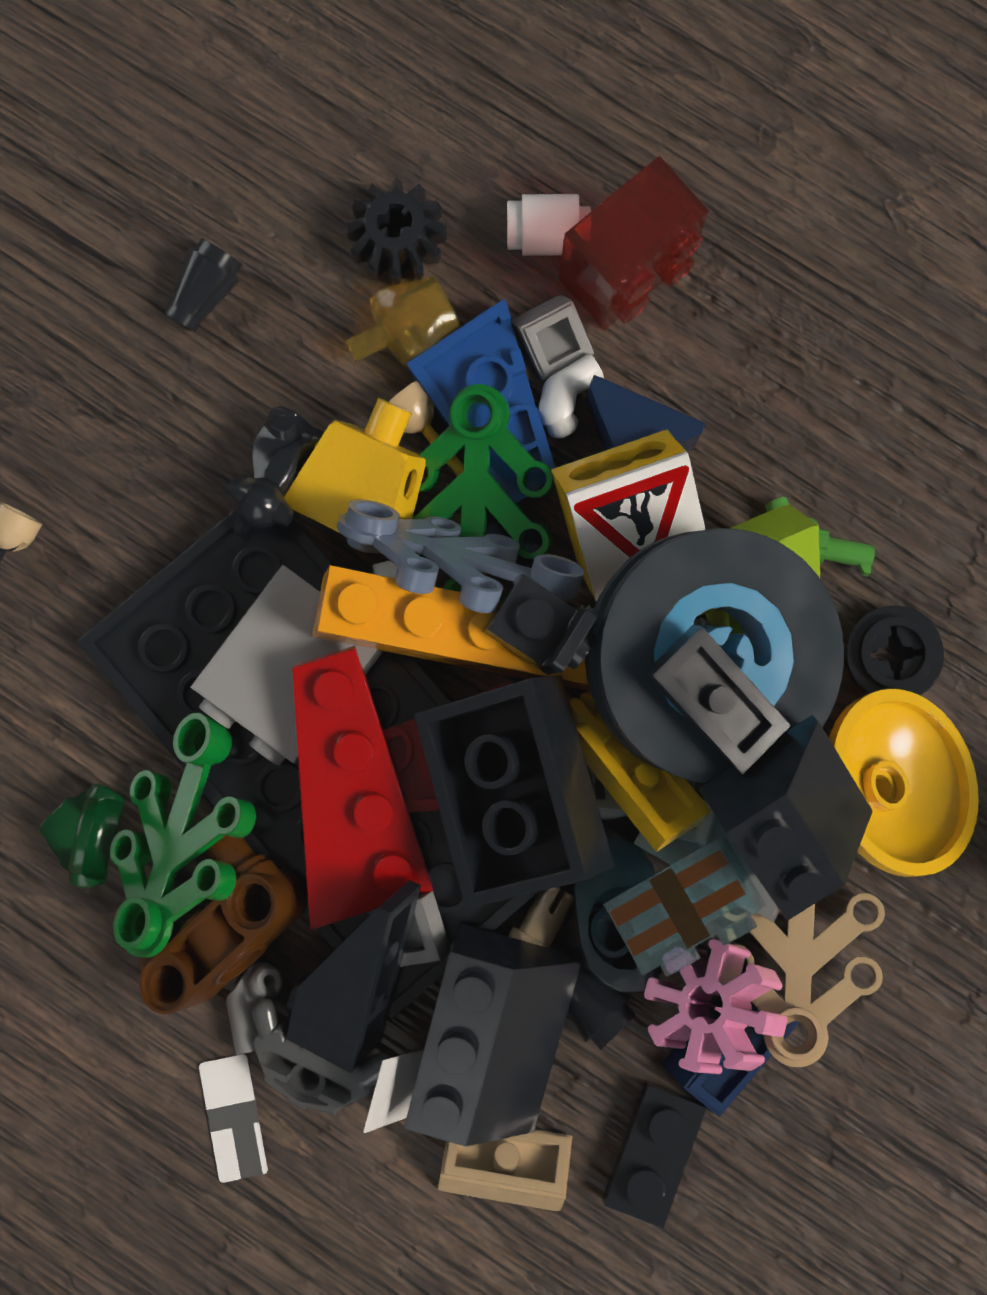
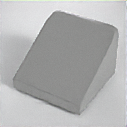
[511,295,594,380]

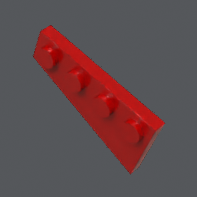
[292,645,433,930]

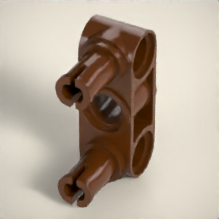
[111,836,306,1014]

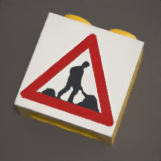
[551,429,706,602]

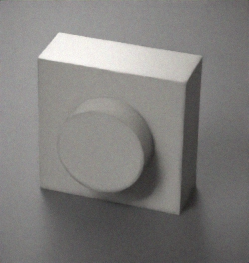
[369,891,451,967]

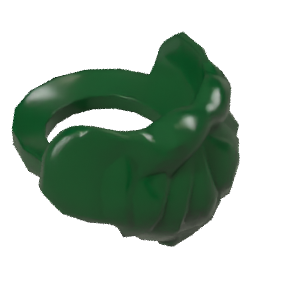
[39,783,125,888]

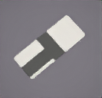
[199,1054,268,1183]

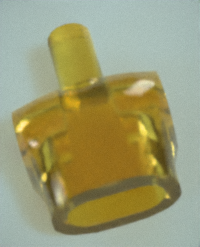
[345,276,459,367]

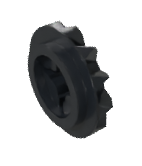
[844,605,944,696]

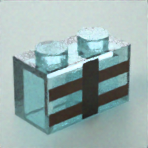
[603,837,766,977]

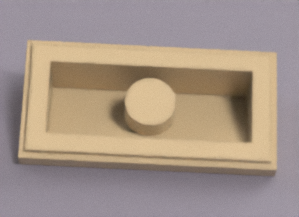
[438,1129,572,1211]

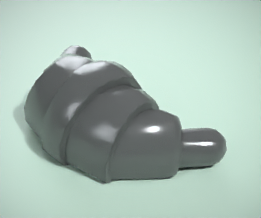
[251,998,391,1115]

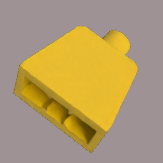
[284,398,426,533]

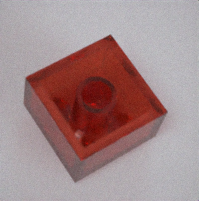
[559,156,709,331]

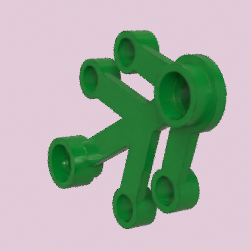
[412,384,556,592]
[110,713,256,958]

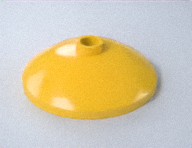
[829,689,979,877]

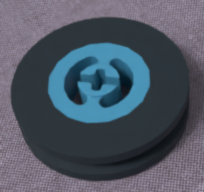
[585,528,844,783]

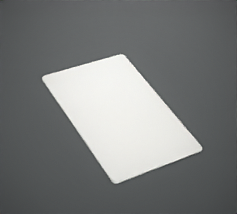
[363,1050,424,1133]

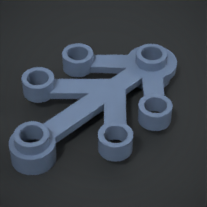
[337,500,584,613]

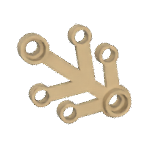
[721,893,885,1067]

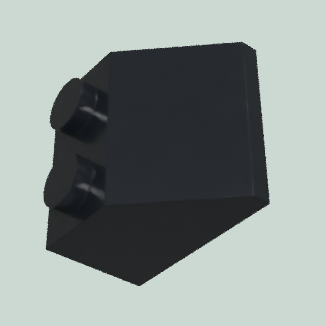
[699,715,873,921]

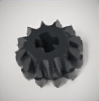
[346,177,447,286]

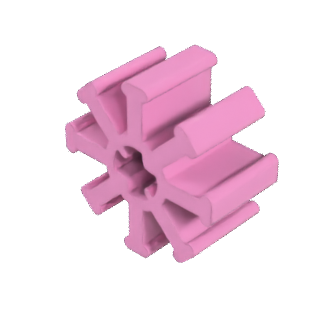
[644,939,787,1074]

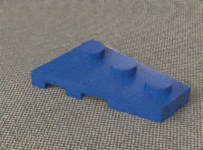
[407,298,555,506]

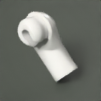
[538,353,604,438]

